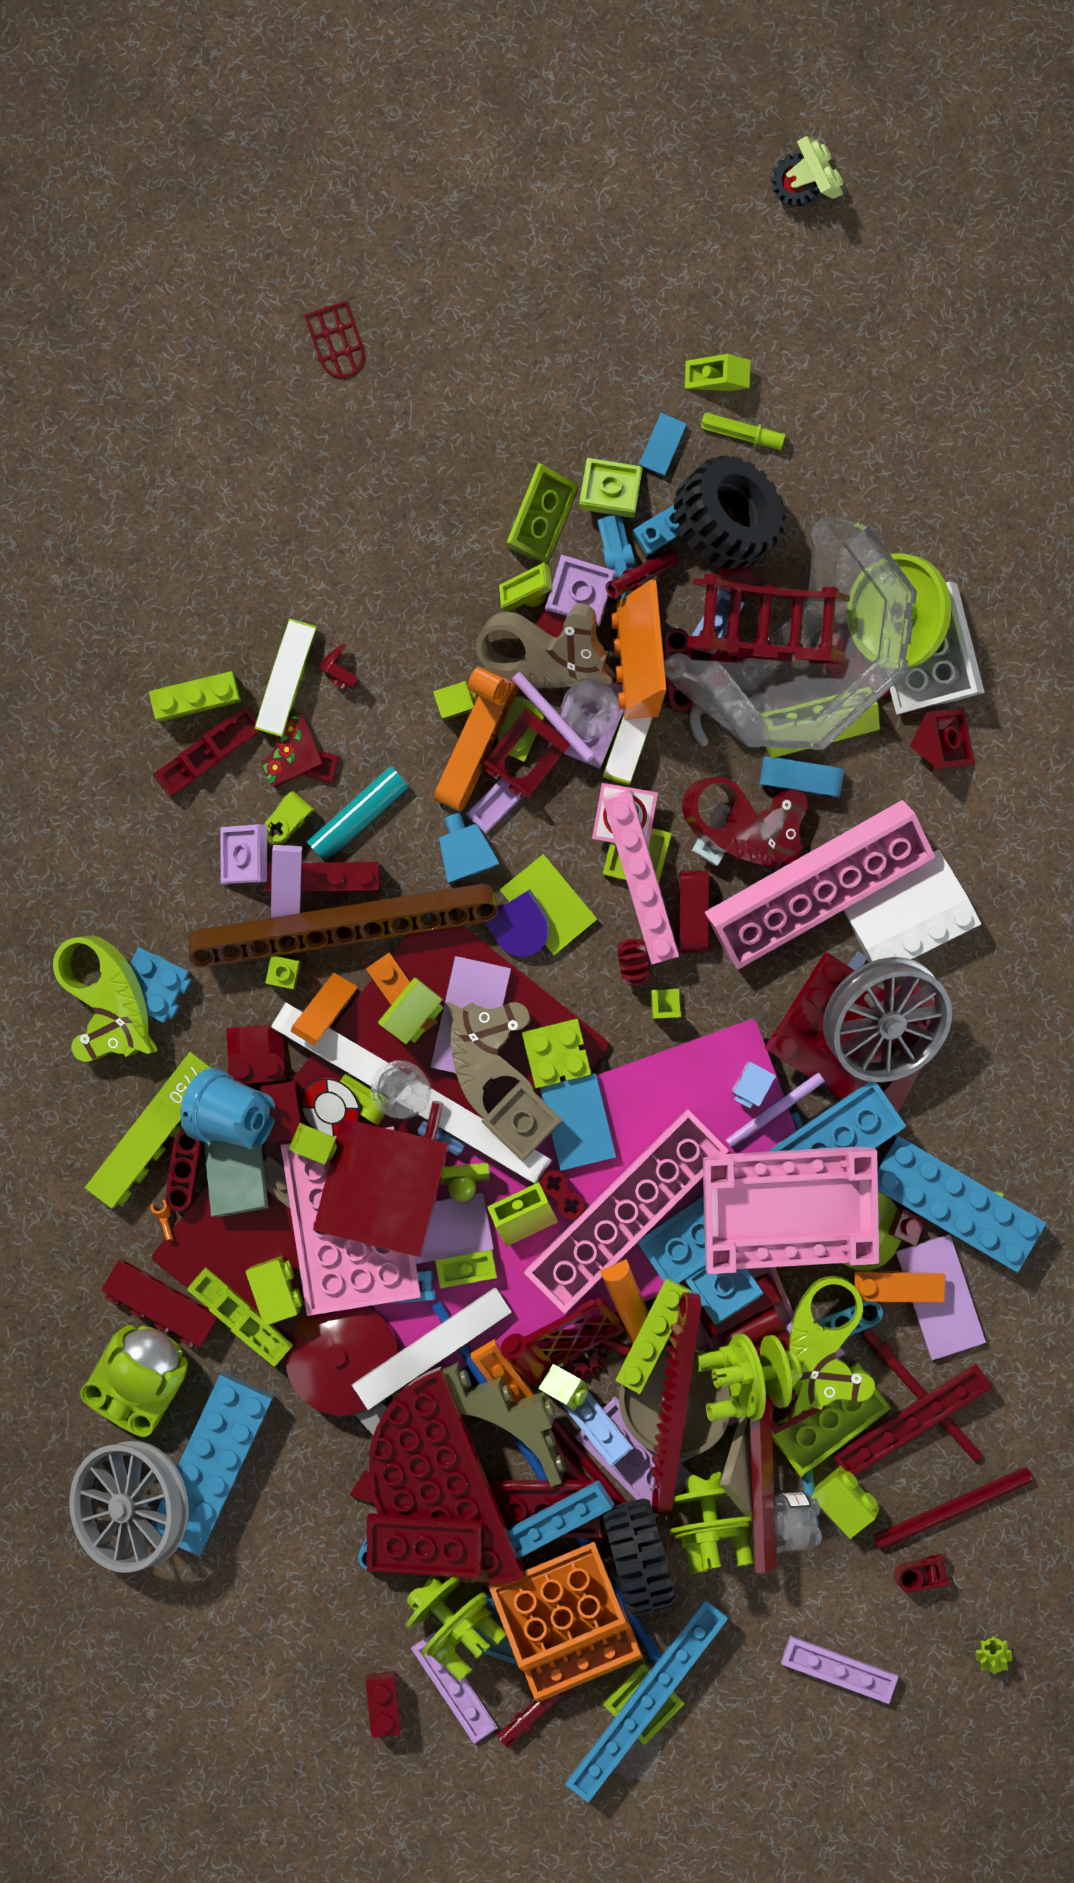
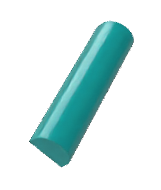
[307,766,409,862]

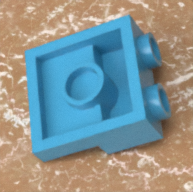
[130,947,192,1023]

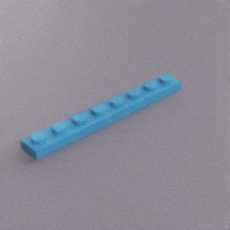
[565,1599,728,1802]

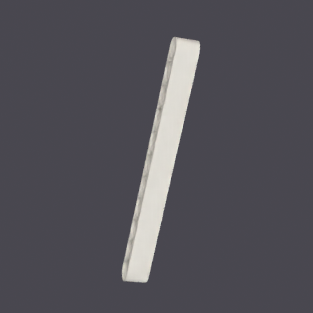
[271,1002,552,1184]

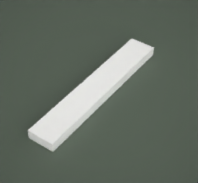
[352,1288,511,1410]

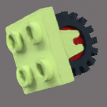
[771,136,843,207]

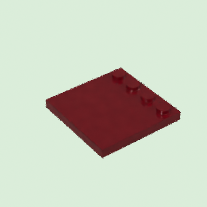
[764,952,893,1099]

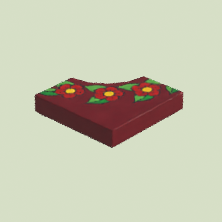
[261,712,325,788]

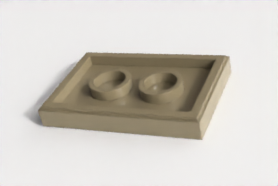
[720,1417,775,1516]

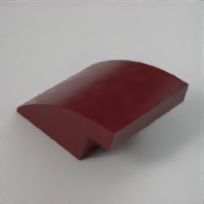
[313,1118,450,1258]

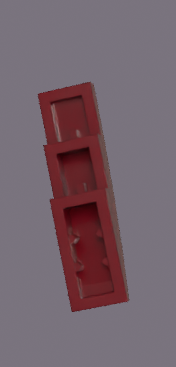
[153,705,261,798]

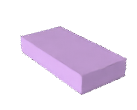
[466,778,525,834]

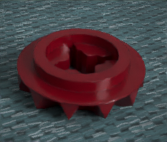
[561,1338,607,1379]

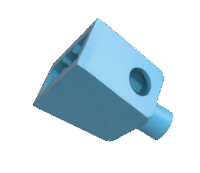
[439,813,499,884]

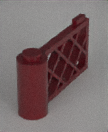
[500,1298,626,1385]
[719,1305,825,1435]

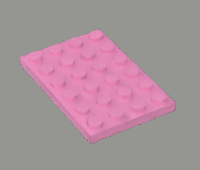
[281,1127,421,1316]

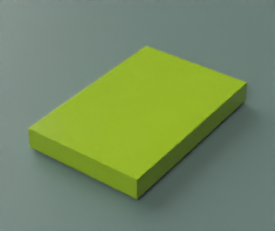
[500,854,597,955]

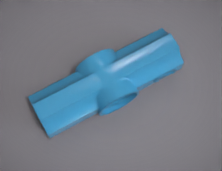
[598,515,635,604]

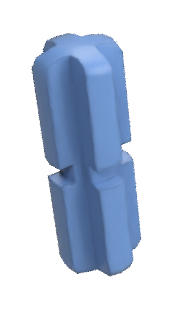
[418,1120,465,1155]

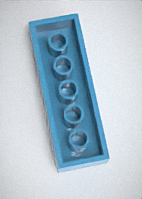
[877,1135,1046,1273]
[151,1372,274,1556]

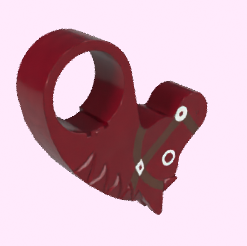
[682,777,807,867]

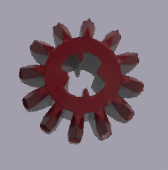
[617,938,651,986]

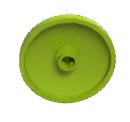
[848,553,951,669]

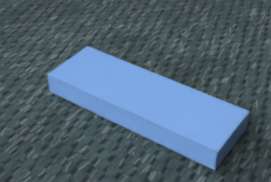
[561,1389,634,1467]

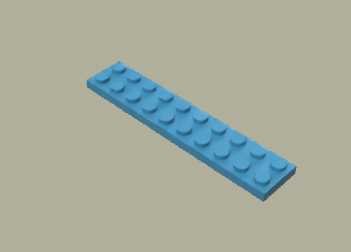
[637,1081,906,1283]

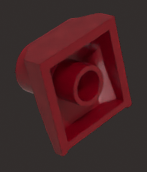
[226,1024,287,1084]

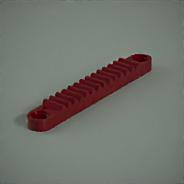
[650,1292,701,1515]

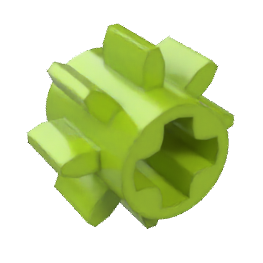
[976,1637,1012,1675]

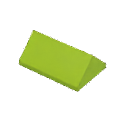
[507,463,579,564]

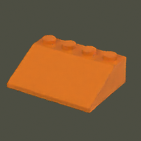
[610,580,666,719]

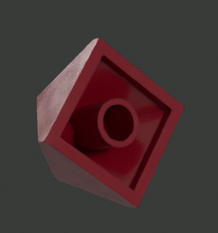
[909,709,975,772]

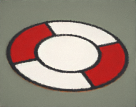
[300,1078,360,1136]

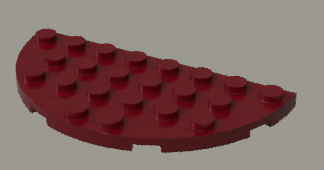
[368,1366,525,1585]

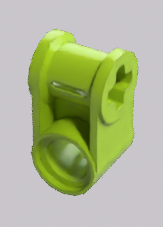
[264,791,314,845]

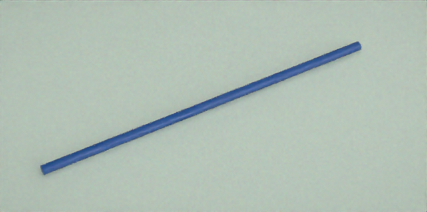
[431,1300,662,1665]

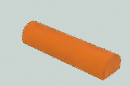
[600,1259,649,1346]

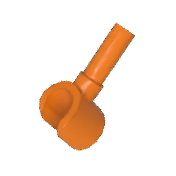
[151,1200,173,1241]

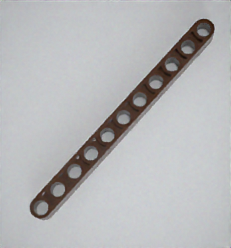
[188,884,498,967]

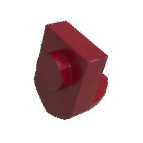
[319,644,359,690]

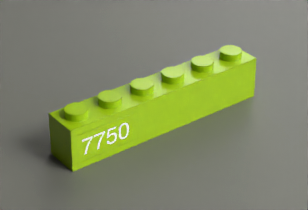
[85,1052,213,1209]

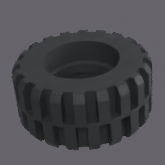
[674,455,786,570]
[603,1498,676,1616]

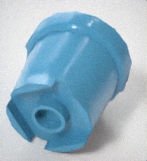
[180,1068,275,1149]

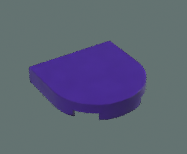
[485,889,550,957]

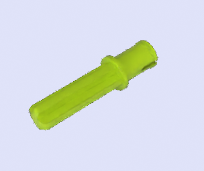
[701,413,785,451]

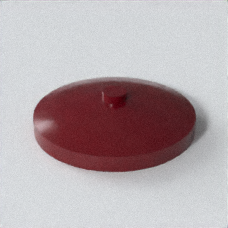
[285,1306,399,1416]

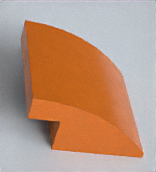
[488,1542,644,1702]

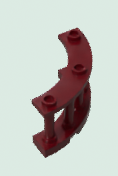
[687,574,850,664]

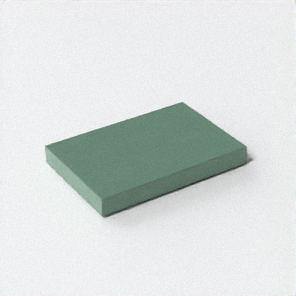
[204,1141,268,1218]

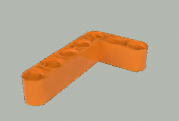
[434,666,518,812]

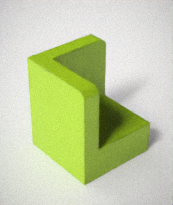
[651,989,682,1019]

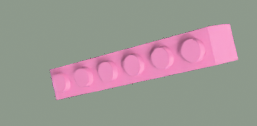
[603,789,679,964]

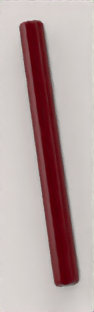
[874,1467,1033,1550]

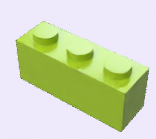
[149,671,241,722]

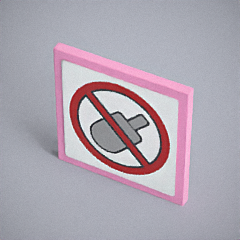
[592,783,658,846]

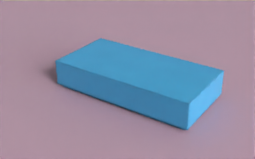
[639,413,687,477]

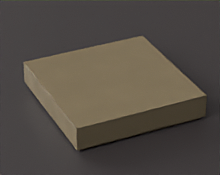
[481,1080,563,1162]

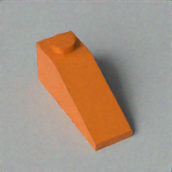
[854,1270,946,1302]

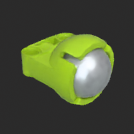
[80,1325,187,1437]

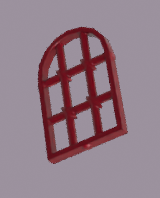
[304,301,364,378]

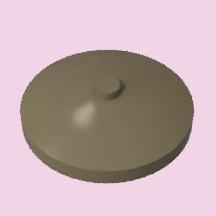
[619,1343,731,1458]

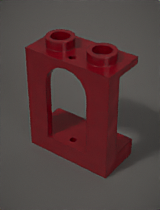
[484,707,571,798]

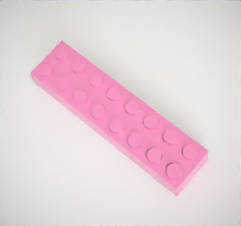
[705,800,935,970]
[524,1109,729,1314]

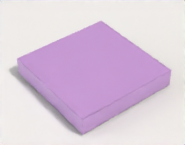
[545,555,616,627]
[220,824,267,884]

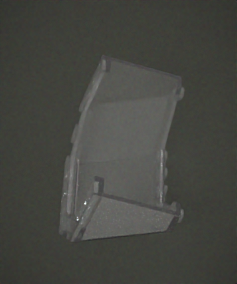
[664,515,917,750]

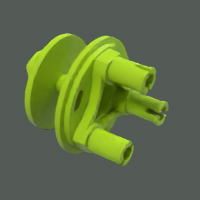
[694,1333,802,1421]
[669,1471,755,1574]
[405,1576,507,1682]

